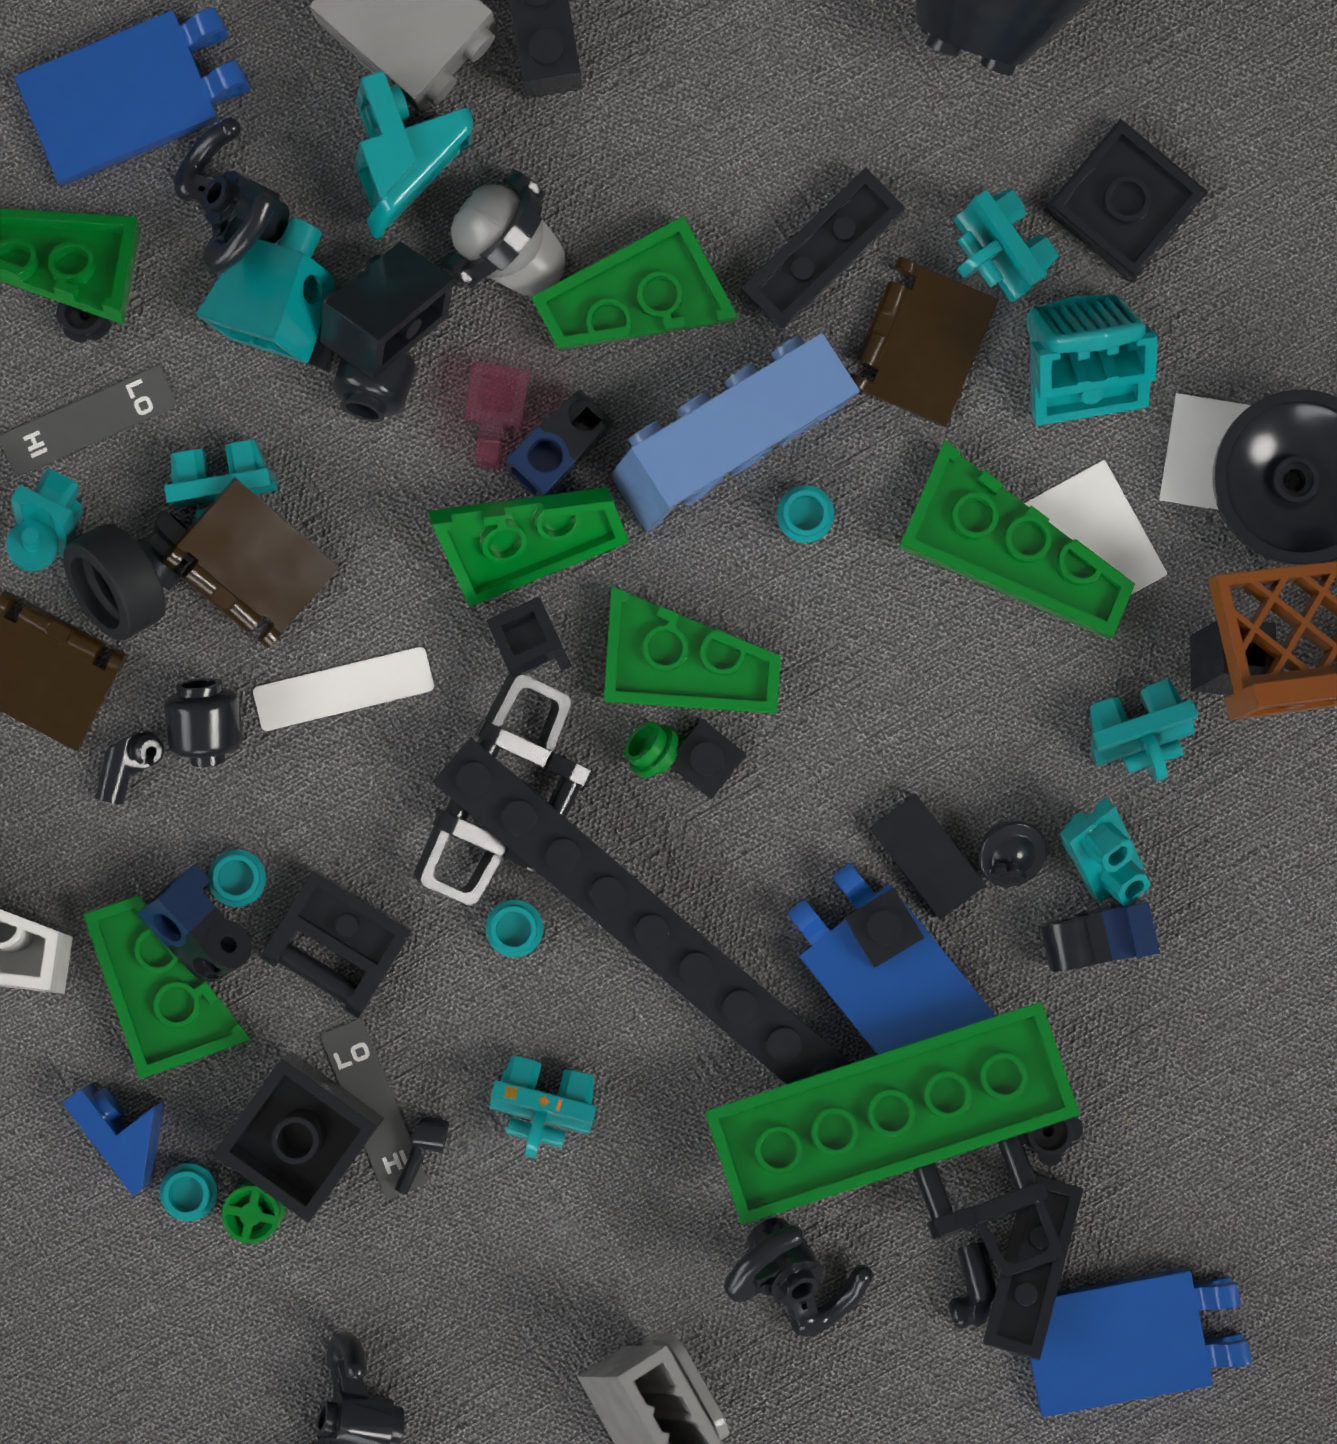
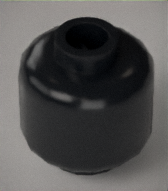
[332,352,416,422]
[164,678,243,767]

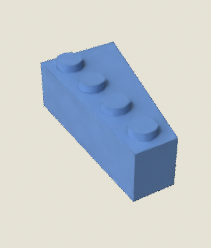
[609,333,860,533]

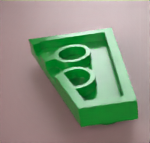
[83,895,251,1079]

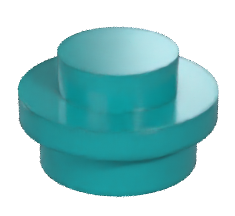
[777,485,834,543]
[208,849,266,907]
[485,899,543,957]
[160,1162,219,1221]

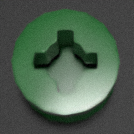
[222,1181,286,1244]

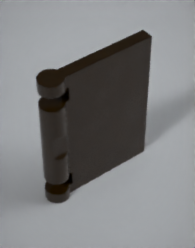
[850,257,999,427]
[162,477,340,648]
[0,590,128,751]

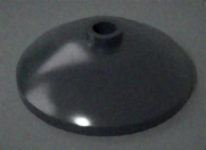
[1212,389,1337,565]

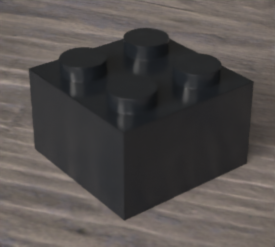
[213,1051,384,1223]

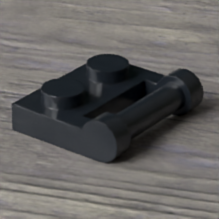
[260,870,413,1019]

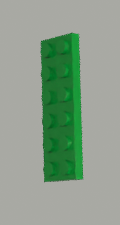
[704,1002,1080,1225]

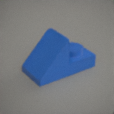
[62,1082,164,1196]

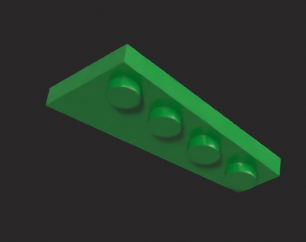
[898,440,1135,639]

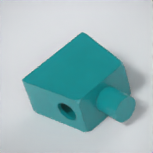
[196,218,335,364]

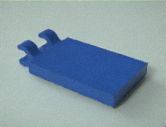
[14,7,251,187]
[786,862,996,1055]
[1029,1267,1252,1418]

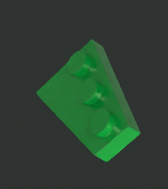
[0,208,140,325]
[531,216,738,351]
[427,487,629,607]
[603,586,781,714]

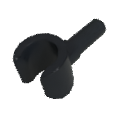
[394,1117,449,1195]

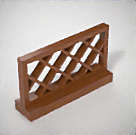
[1208,561,1337,721]

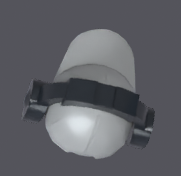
[439,169,565,296]

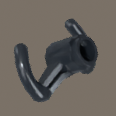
[174,117,290,273]
[724,1217,873,1337]
[314,1331,405,1444]

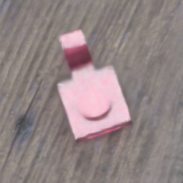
[464,362,531,471]

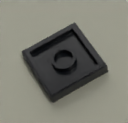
[1044,118,1208,283]

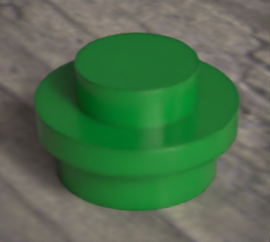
[624,722,678,778]

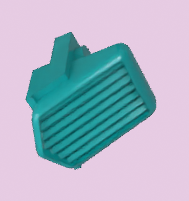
[354,70,473,239]
[1027,294,1158,426]

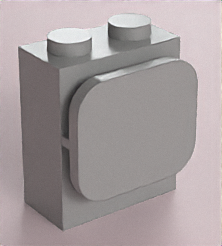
[309,0,496,113]
[577,1333,729,1444]

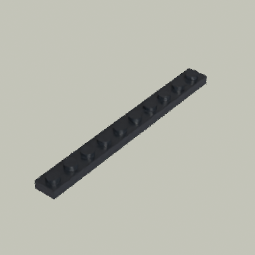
[432,736,851,1085]

